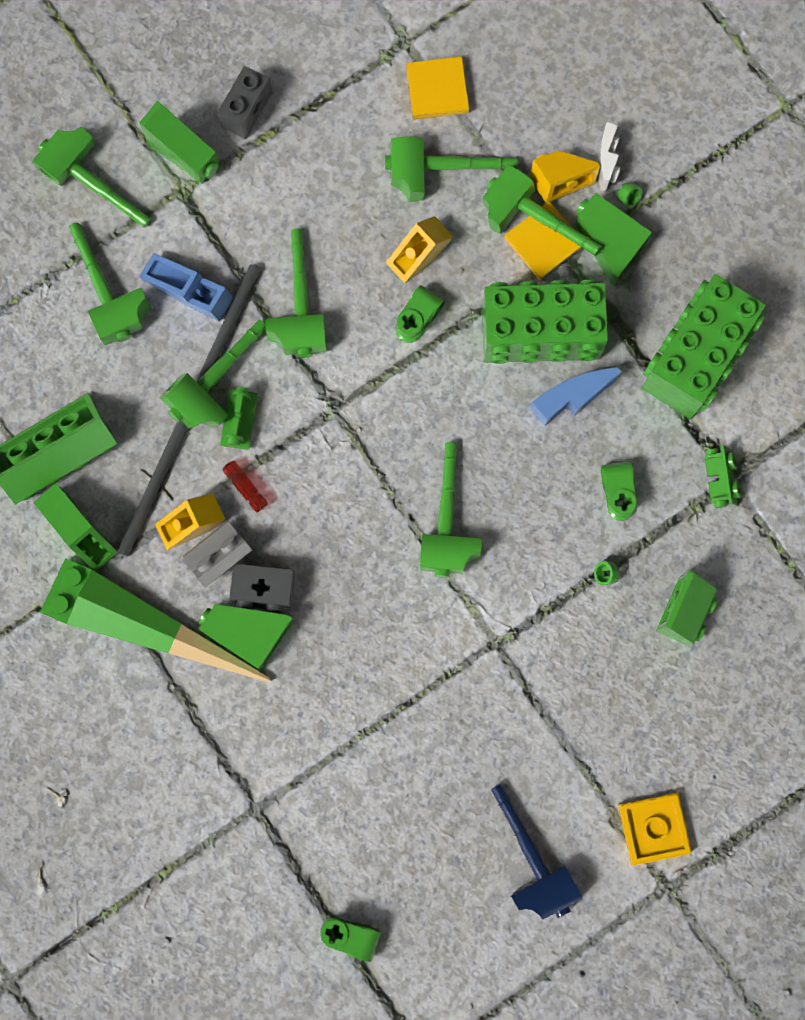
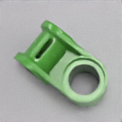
[396,285,445,343]
[601,462,637,521]
[320,917,381,962]

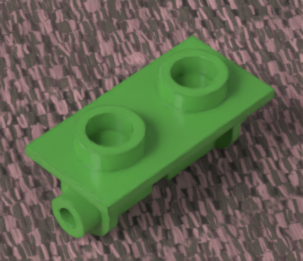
[220,387,258,450]
[704,445,741,508]

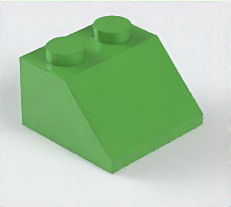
[656,571,718,646]

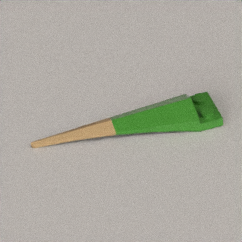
[40,558,271,682]

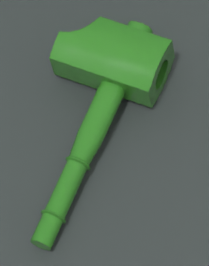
[32,127,151,228]
[385,137,517,202]
[483,165,602,256]
[69,222,151,345]
[265,229,327,358]
[160,319,266,428]
[420,442,482,578]

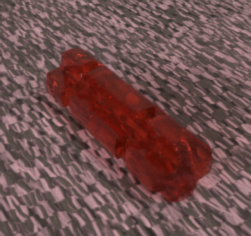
[223,460,268,512]

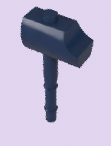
[491,784,582,920]

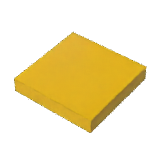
[406,56,469,120]
[504,202,581,281]
[618,792,692,866]

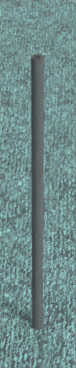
[117,264,260,557]

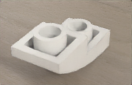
[598,122,621,191]

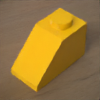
[529,150,600,203]
[386,216,454,283]
[155,493,226,550]

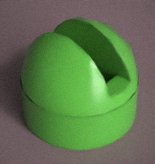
[617,182,642,208]
[594,561,620,585]

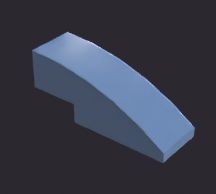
[139,253,234,322]
[530,367,621,426]

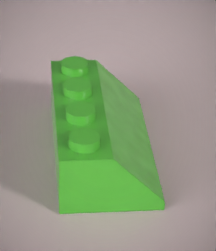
[0,393,117,505]

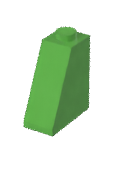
[139,101,219,184]
[576,192,652,286]
[33,483,117,572]
[199,604,294,671]

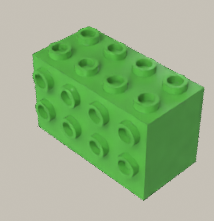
[641,274,766,420]
[482,279,608,364]

